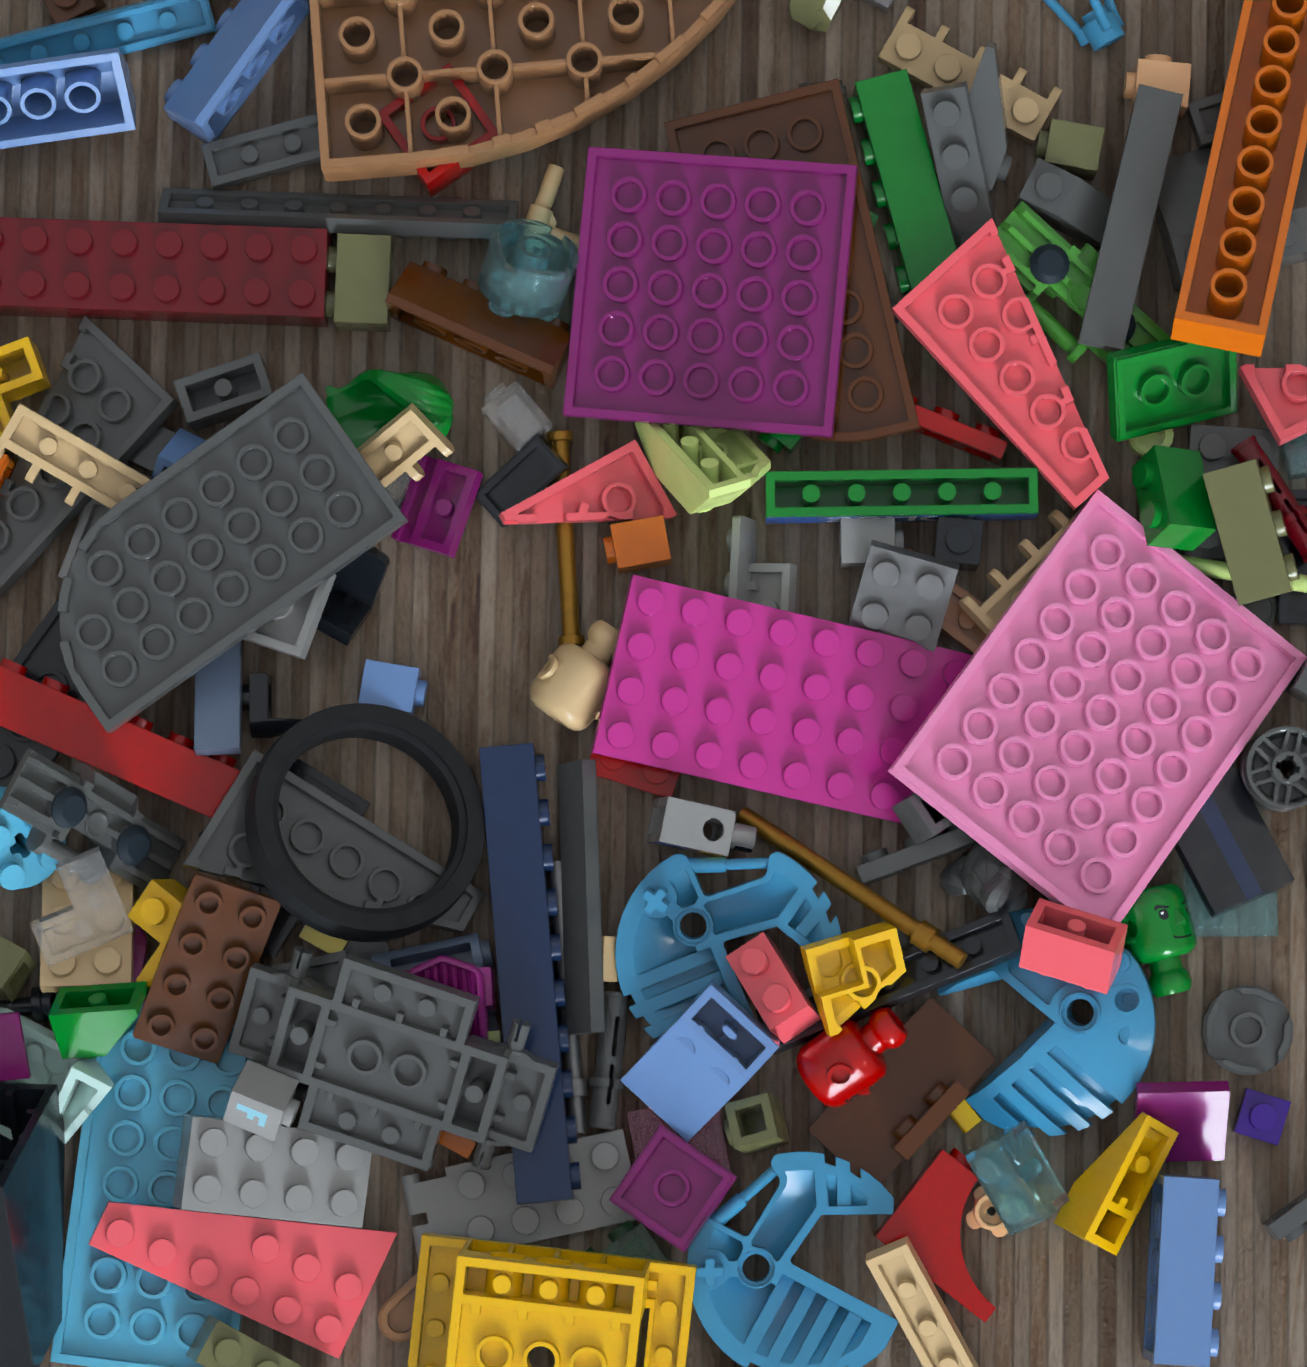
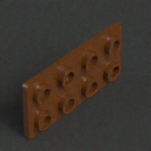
[133,872,281,1063]
[808,998,995,1184]

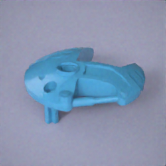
[615,851,841,1039]
[937,908,1156,1136]
[687,1151,898,1367]

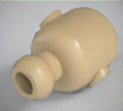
[529,619,618,731]

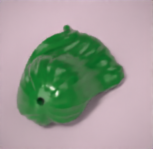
[326,369,454,448]

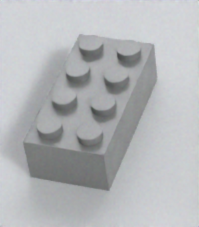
[173,1114,372,1228]

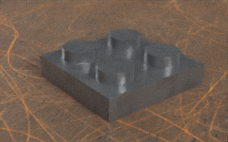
[848,540,960,652]

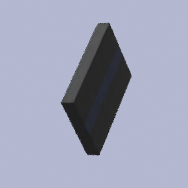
[1174,764,1295,918]

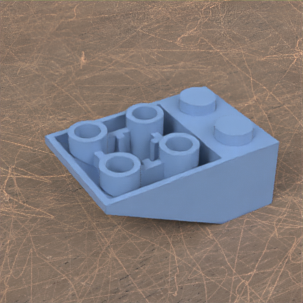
[620,979,780,1142]

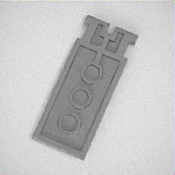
[401,1128,636,1262]

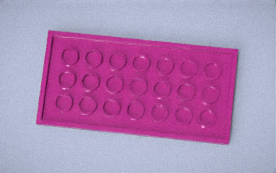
[591,575,972,833]

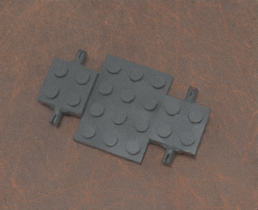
[228,946,560,1171]

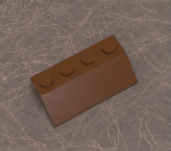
[385,261,571,390]

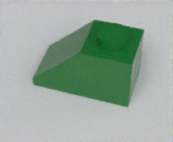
[48,981,149,1059]

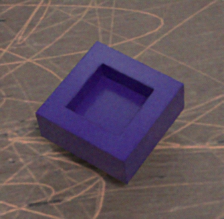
[1232,1088,1291,1146]

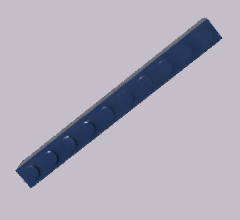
[479,743,582,1205]

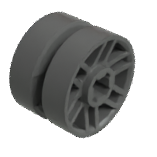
[1238,726,1307,812]

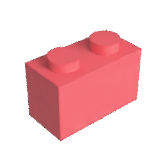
[1019,898,1128,994]
[726,932,821,1044]

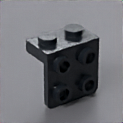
[317,546,390,646]

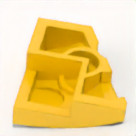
[800,921,906,1037]

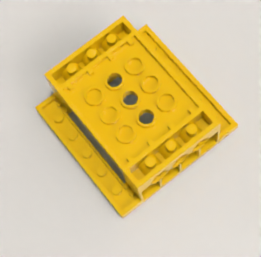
[408,1232,697,1367]

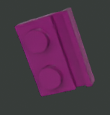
[391,455,483,559]

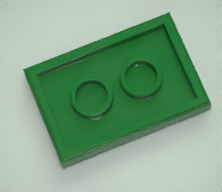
[1106,338,1238,442]

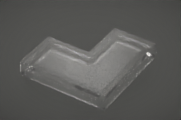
[30,847,134,967]

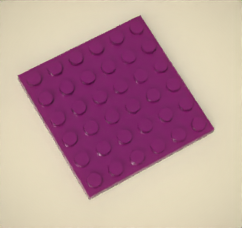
[563,146,858,438]

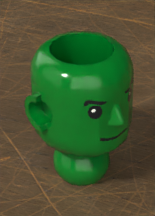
[1121,883,1197,998]

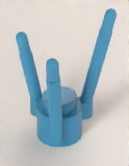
[1043,0,1126,52]

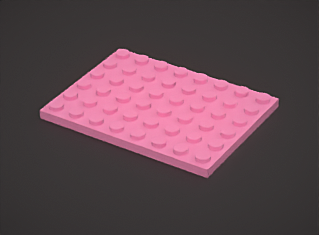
[888,489,1307,923]

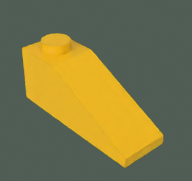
[1054,1113,1179,1256]

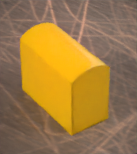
[949,1099,981,1134]

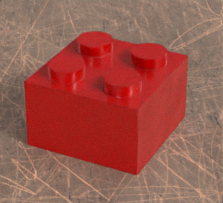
[378,63,498,197]

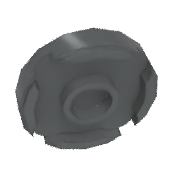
[1201,985,1293,1075]

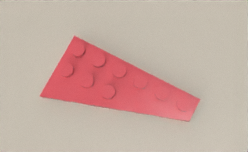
[892,218,1109,510]
[88,1201,397,1359]

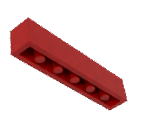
[0,658,240,818]

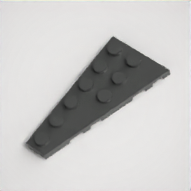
[0,315,180,599]
[181,749,485,934]

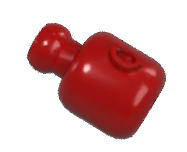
[796,1007,908,1108]

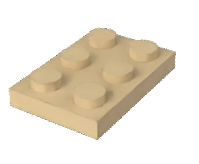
[39,864,135,993]

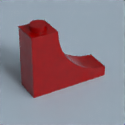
[873,1148,996,1322]

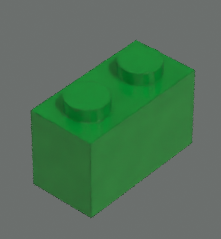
[1131,445,1217,551]

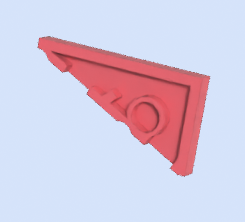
[1238,364,1307,446]
[498,439,677,525]

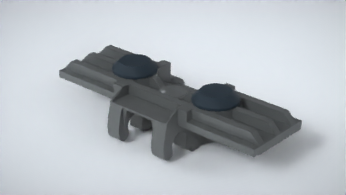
[0,748,186,890]

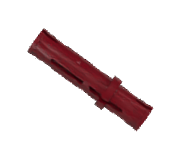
[1230,435,1307,563]

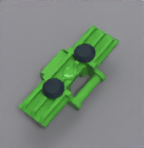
[997,201,1171,365]

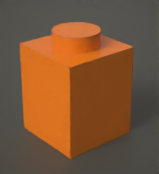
[603,515,671,574]

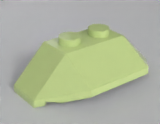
[634,422,771,514]

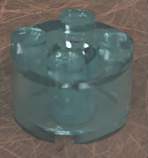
[478,219,579,321]

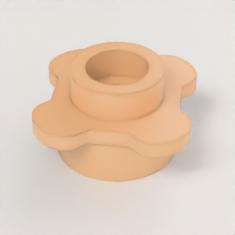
[966,1185,1017,1237]

